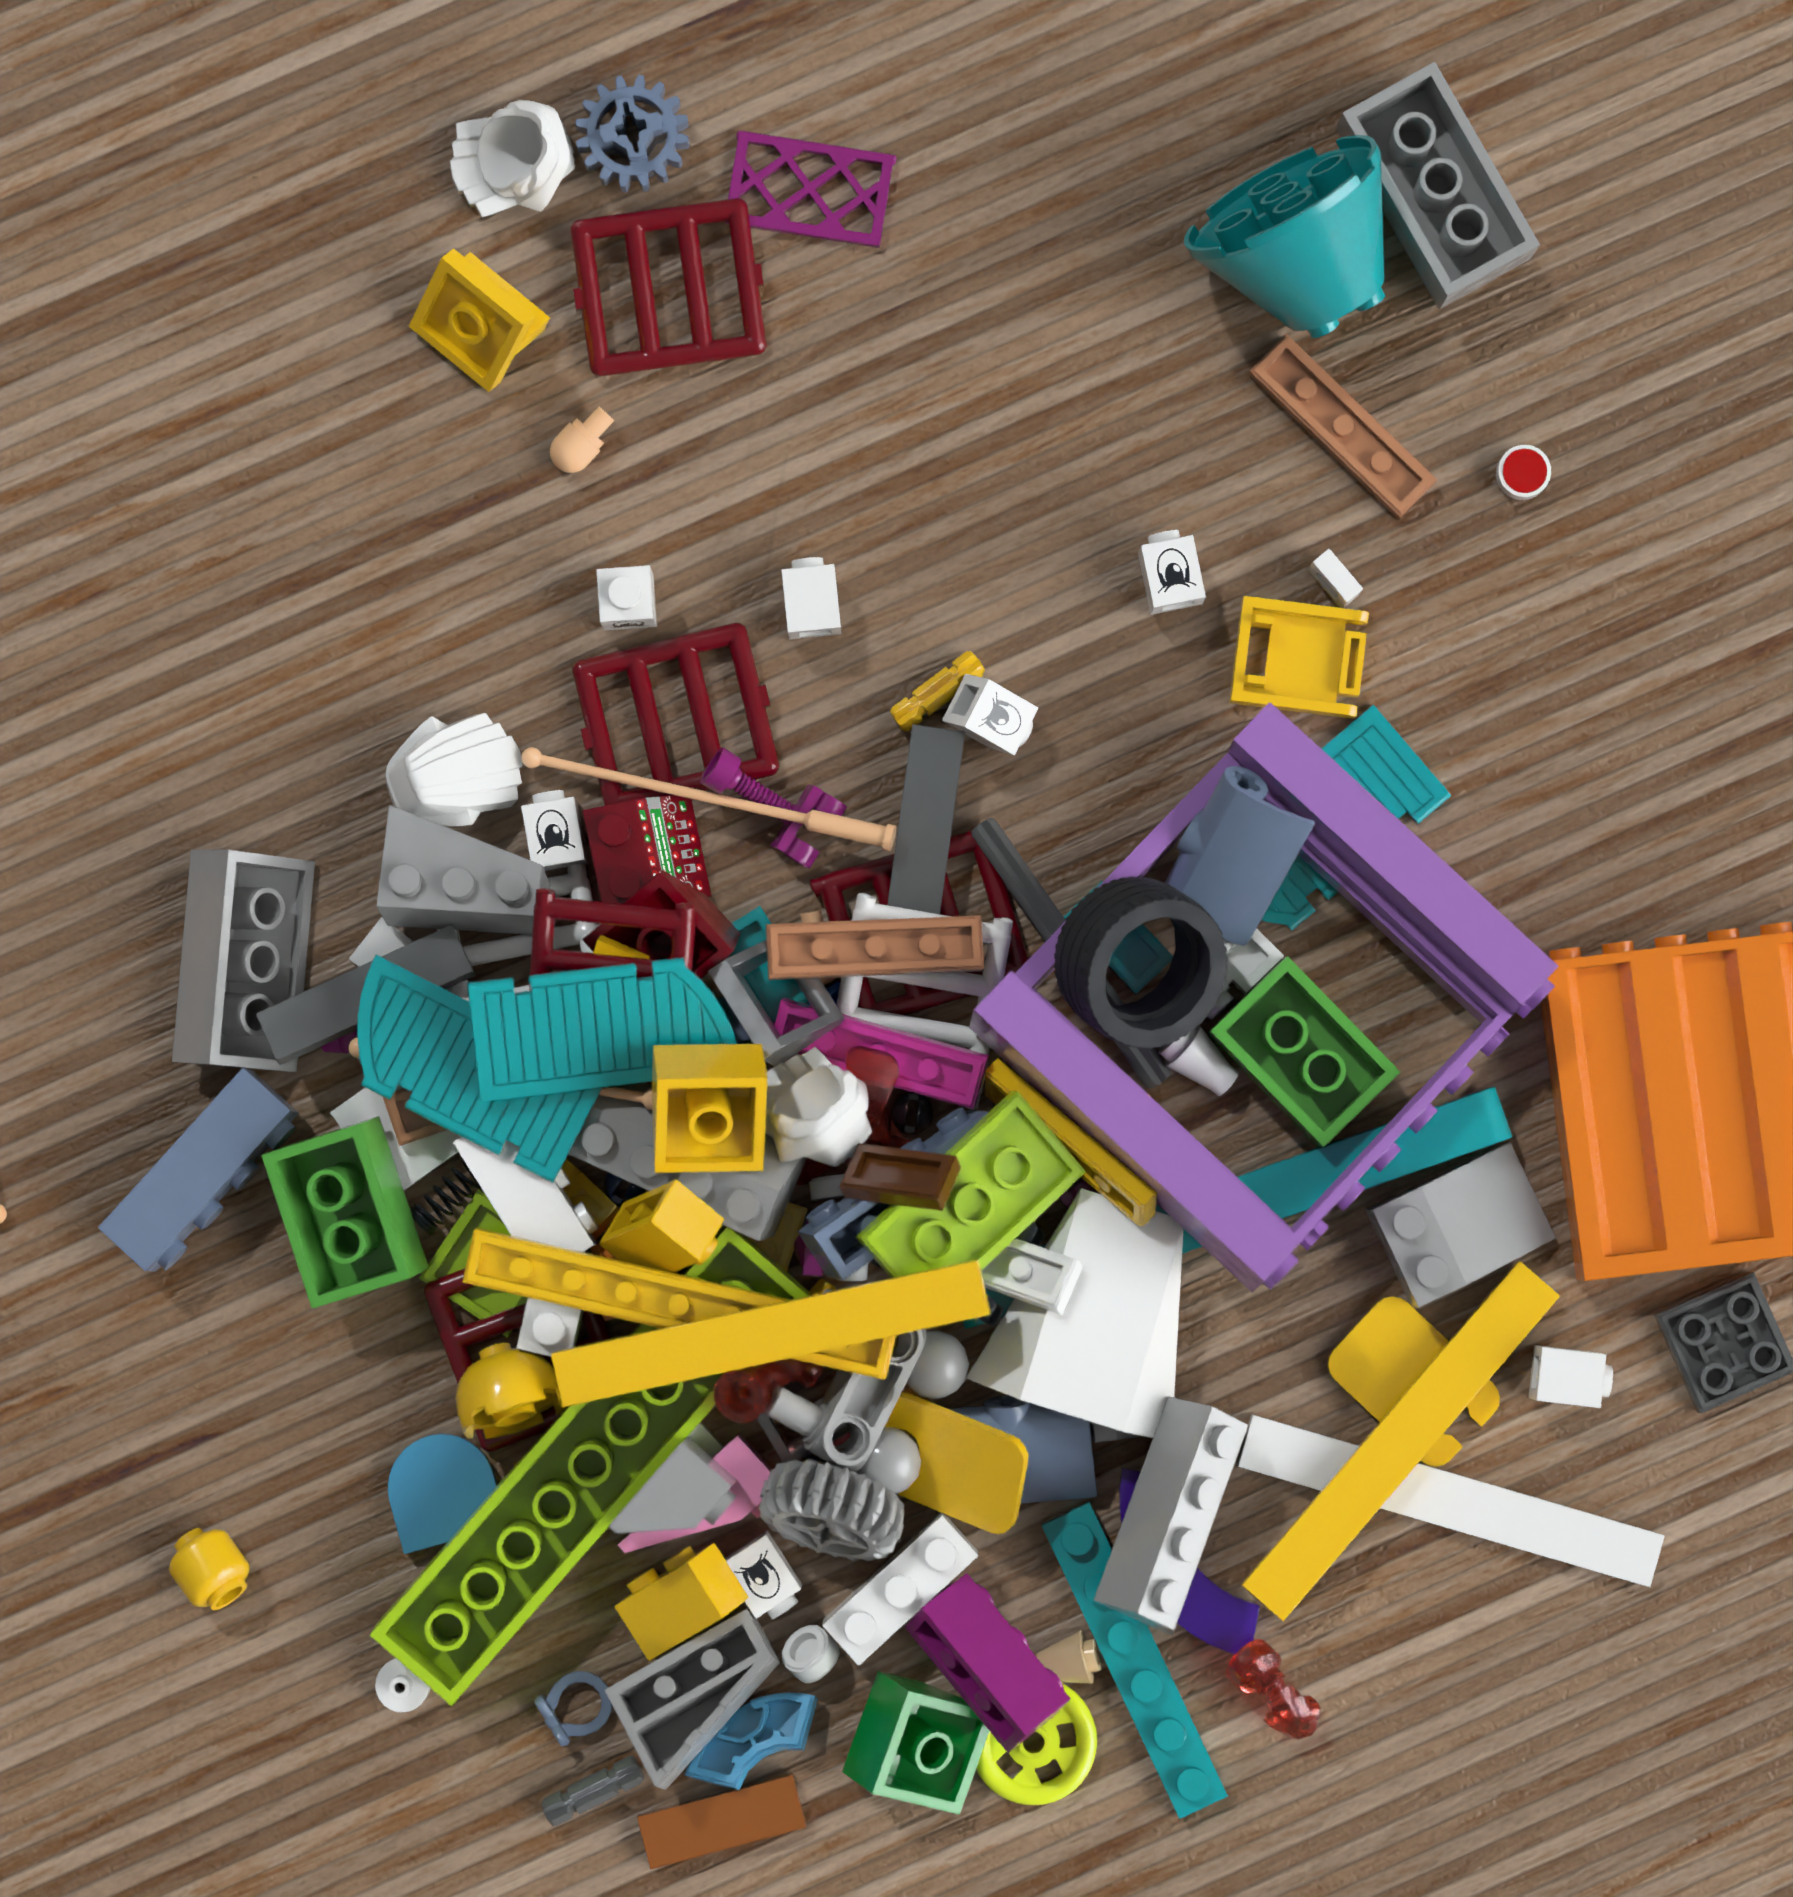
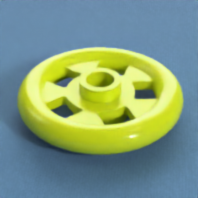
[976,1683,1097,1805]

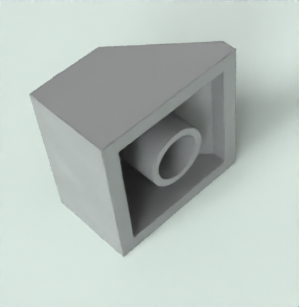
[609,1437,737,1533]

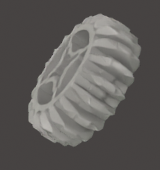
[759,1460,905,1561]

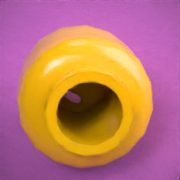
[169,1528,250,1610]

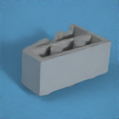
[377,805,551,935]
[605,1609,780,1790]

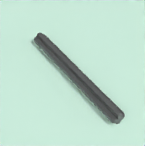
[971,818,1171,1089]

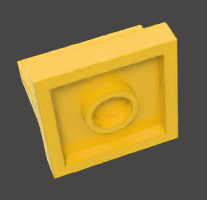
[409,248,550,392]

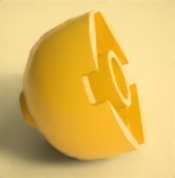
[455,1343,565,1439]

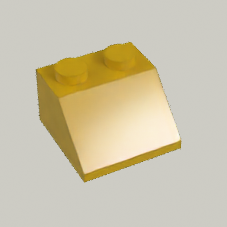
[652,1044,768,1173]

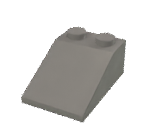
[1365,1142,1556,1308]

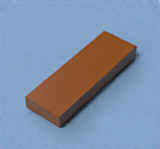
[637,1773,807,1870]

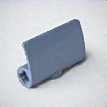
[1164,766,1315,946]
[947,1395,1097,1504]

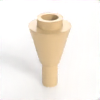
[1034,1630,1101,1683]

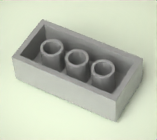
[1336,62,1540,310]

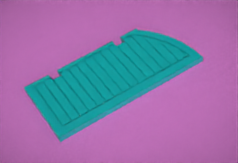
[1261,704,1451,931]
[357,954,603,1183]
[467,957,737,1102]

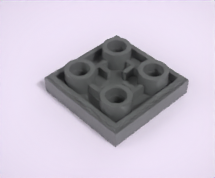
[1654,1272,1793,1413]

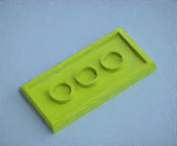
[856,1091,1086,1278]

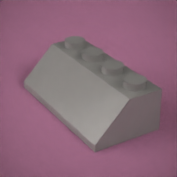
[172,850,315,1072]
[569,1083,807,1241]
[1094,1396,1248,1635]

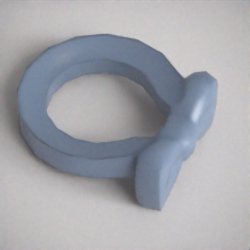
[534,1671,612,1747]

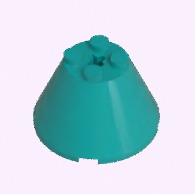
[1184,135,1385,338]

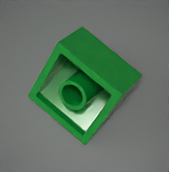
[842,1671,989,1814]

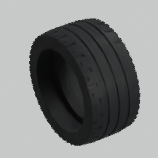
[1054,876,1228,1049]

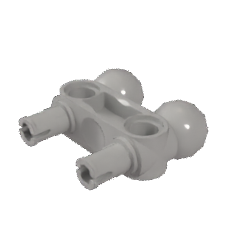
[763,1289,969,1495]

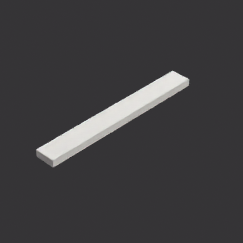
[1237,1414,1664,1587]

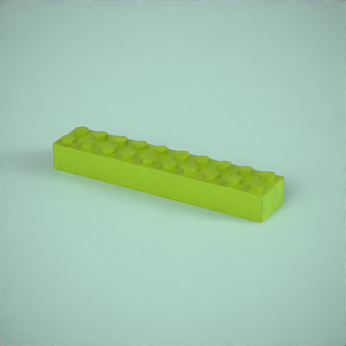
[370,1226,809,1706]

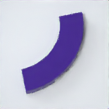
[1119,1467,1260,1658]

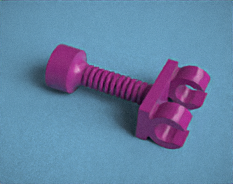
[700,747,847,869]

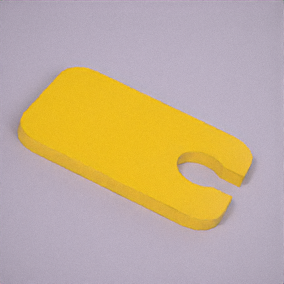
[1327,1296,1500,1467]
[885,1392,1028,1534]

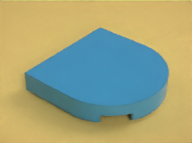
[388,1433,498,1554]

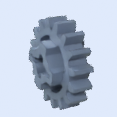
[575,75,690,193]

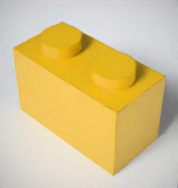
[599,1180,725,1274]
[614,1543,749,1661]

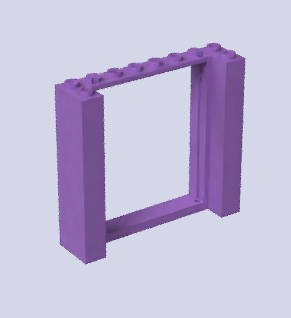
[969,702,1558,1293]

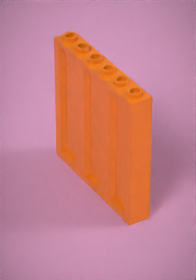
[1540,922,1793,1281]

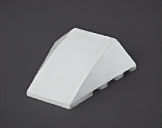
[966,1188,1183,1438]

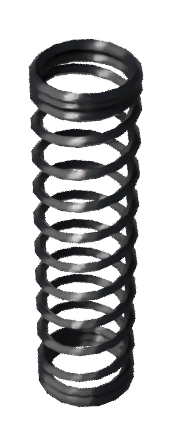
[410,1158,481,1235]

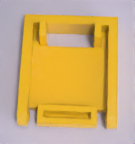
[1229,596,1369,718]

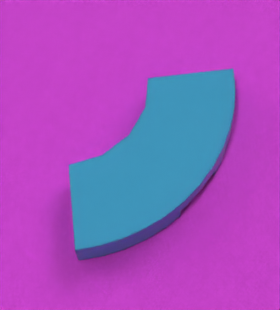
[685,1692,818,1790]

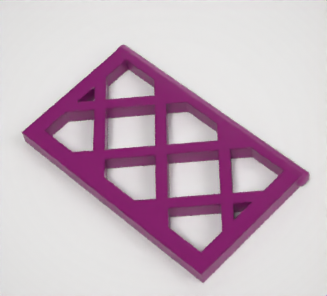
[724,130,896,248]

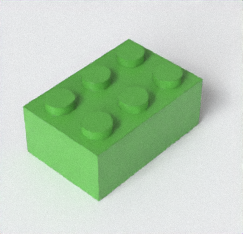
[1206,956,1400,1148]
[261,1116,429,1309]

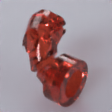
[714,1358,822,1423]
[1226,1639,1321,1740]

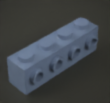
[98,1068,299,1272]
[797,1108,988,1280]

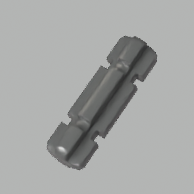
[541,1756,644,1826]

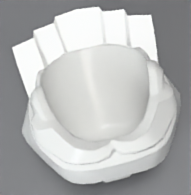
[450,100,575,218]
[385,713,523,827]
[765,1047,872,1167]

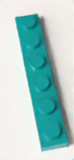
[1041,1501,1228,1819]

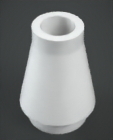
[1158,1025,1239,1096]

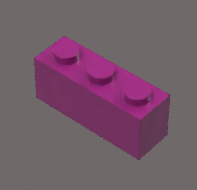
[905,1573,1071,1753]

